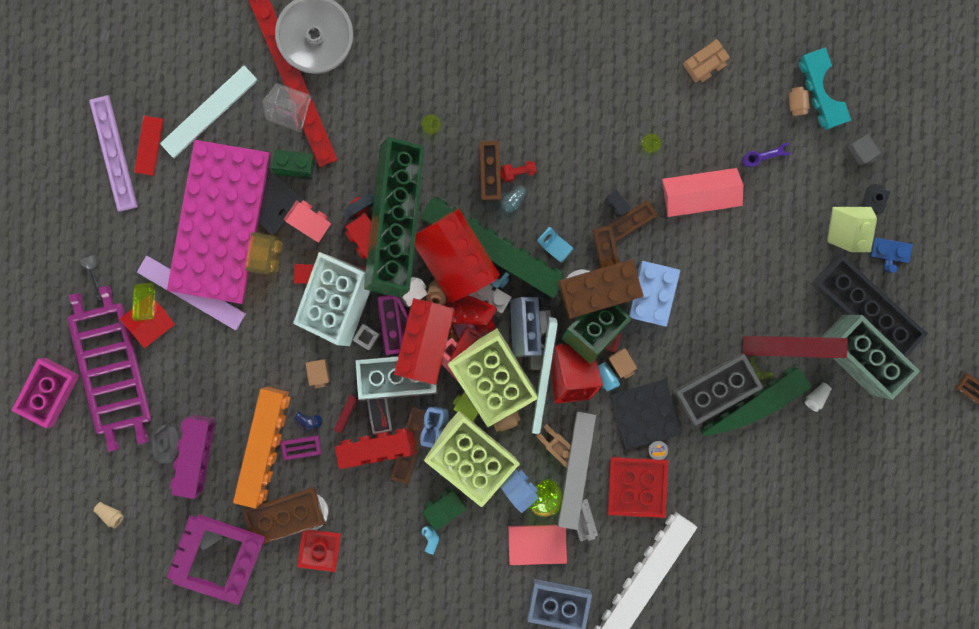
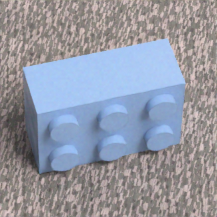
[628,261,680,326]

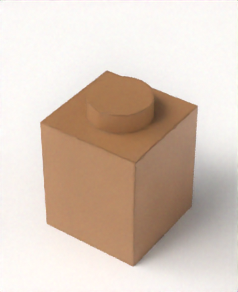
[607,348,637,379]
[306,359,331,388]

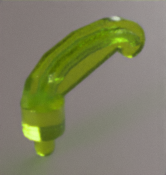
[748,355,774,380]

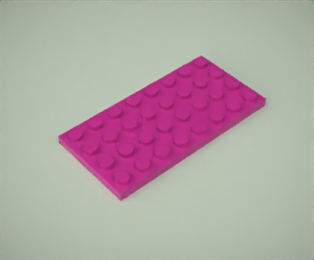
[167,140,271,304]

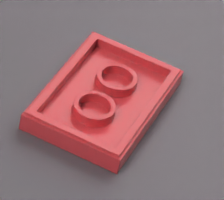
[508,524,567,565]

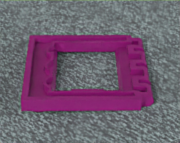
[167,514,265,605]

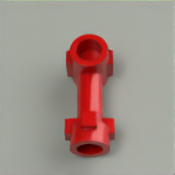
[500,161,537,182]

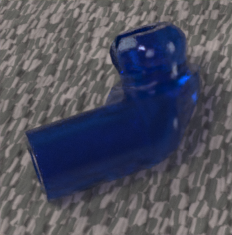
[294,411,322,429]

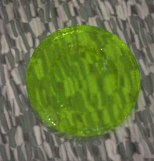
[422,114,441,134]
[641,134,661,153]

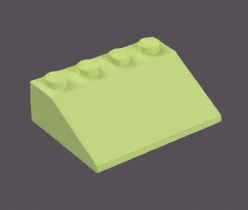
[448,329,538,427]
[424,411,520,507]

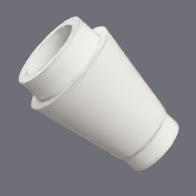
[805,383,832,412]

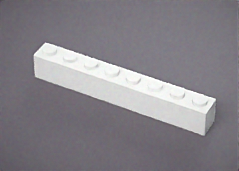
[594,512,697,629]

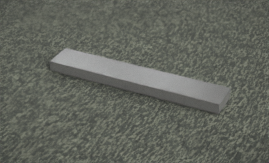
[557,412,596,530]

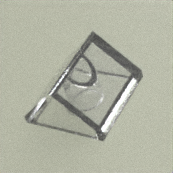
[262,83,311,132]

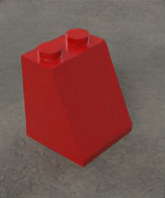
[551,343,603,404]

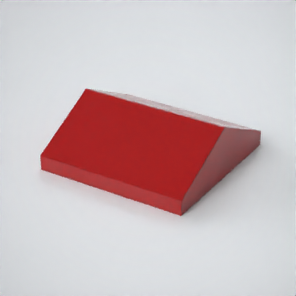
[119,296,175,349]
[297,529,341,572]

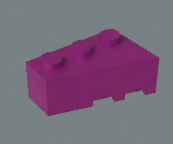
[376,295,408,355]

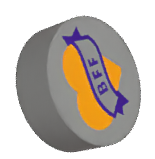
[648,441,668,460]

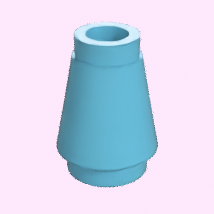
[598,362,620,392]

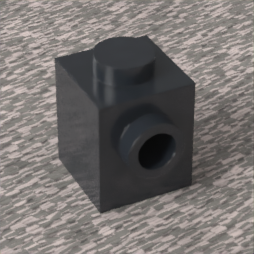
[861,184,890,215]

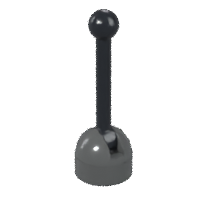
[80,255,103,301]

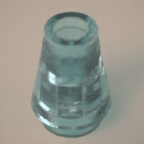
[500,185,527,214]

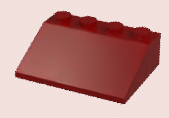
[414,208,500,303]

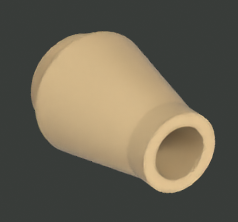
[93,502,124,528]

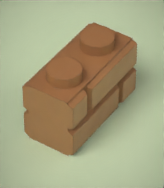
[683,39,730,83]

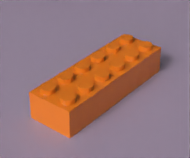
[233,387,291,508]

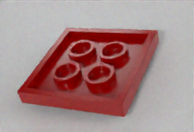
[607,457,668,518]

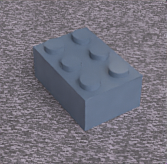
[527,579,592,629]

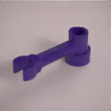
[742,143,792,167]

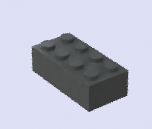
[674,353,763,426]

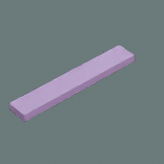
[89,95,138,212]
[137,256,246,330]

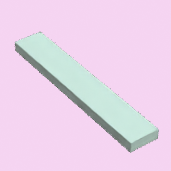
[160,66,258,158]
[532,317,557,434]

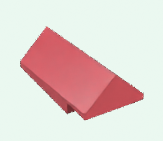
[662,168,743,217]

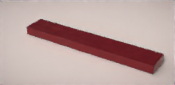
[743,336,847,358]

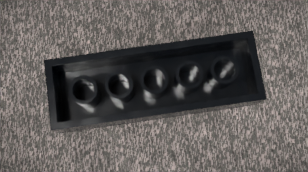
[811,255,928,357]

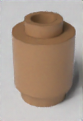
[788,87,810,116]
[426,280,446,305]
[493,411,520,432]

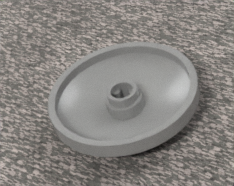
[275,0,353,74]

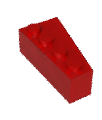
[335,428,417,469]

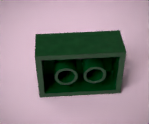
[562,305,632,364]

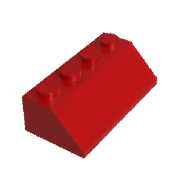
[394,298,455,385]

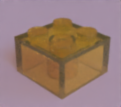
[245,232,283,275]

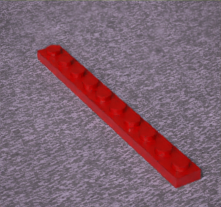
[249,0,338,168]

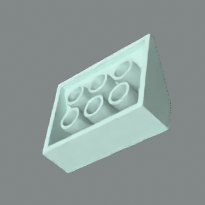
[293,252,370,346]

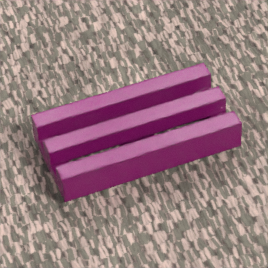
[281,435,322,461]

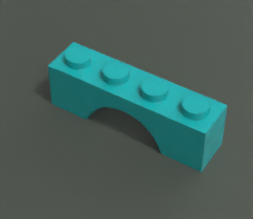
[799,47,851,130]

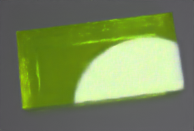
[132,283,155,321]

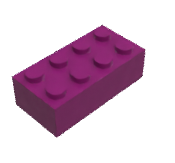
[170,415,216,499]

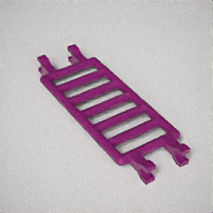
[67,286,151,452]

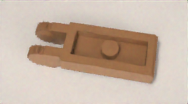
[535,424,571,468]

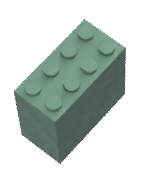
[822,315,920,400]

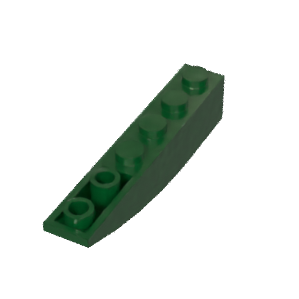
[700,367,812,436]

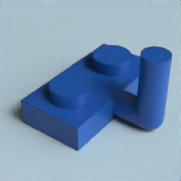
[870,238,913,273]

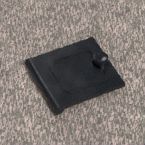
[258,167,303,236]

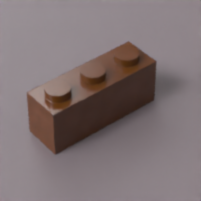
[480,141,501,202]

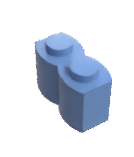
[420,407,449,448]
[500,469,539,513]

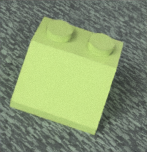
[827,207,877,252]

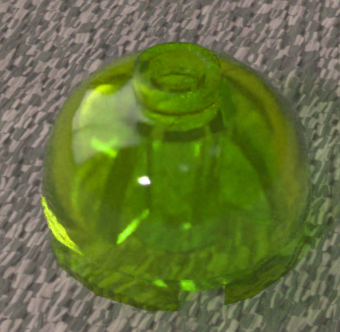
[528,479,563,517]

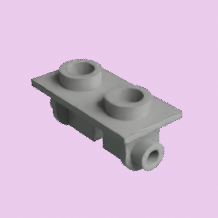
[577,499,598,541]

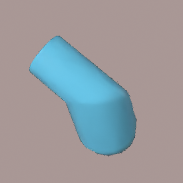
[422,526,439,554]

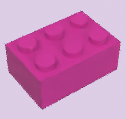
[11,358,80,428]

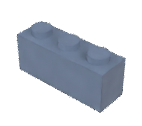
[510,297,541,357]

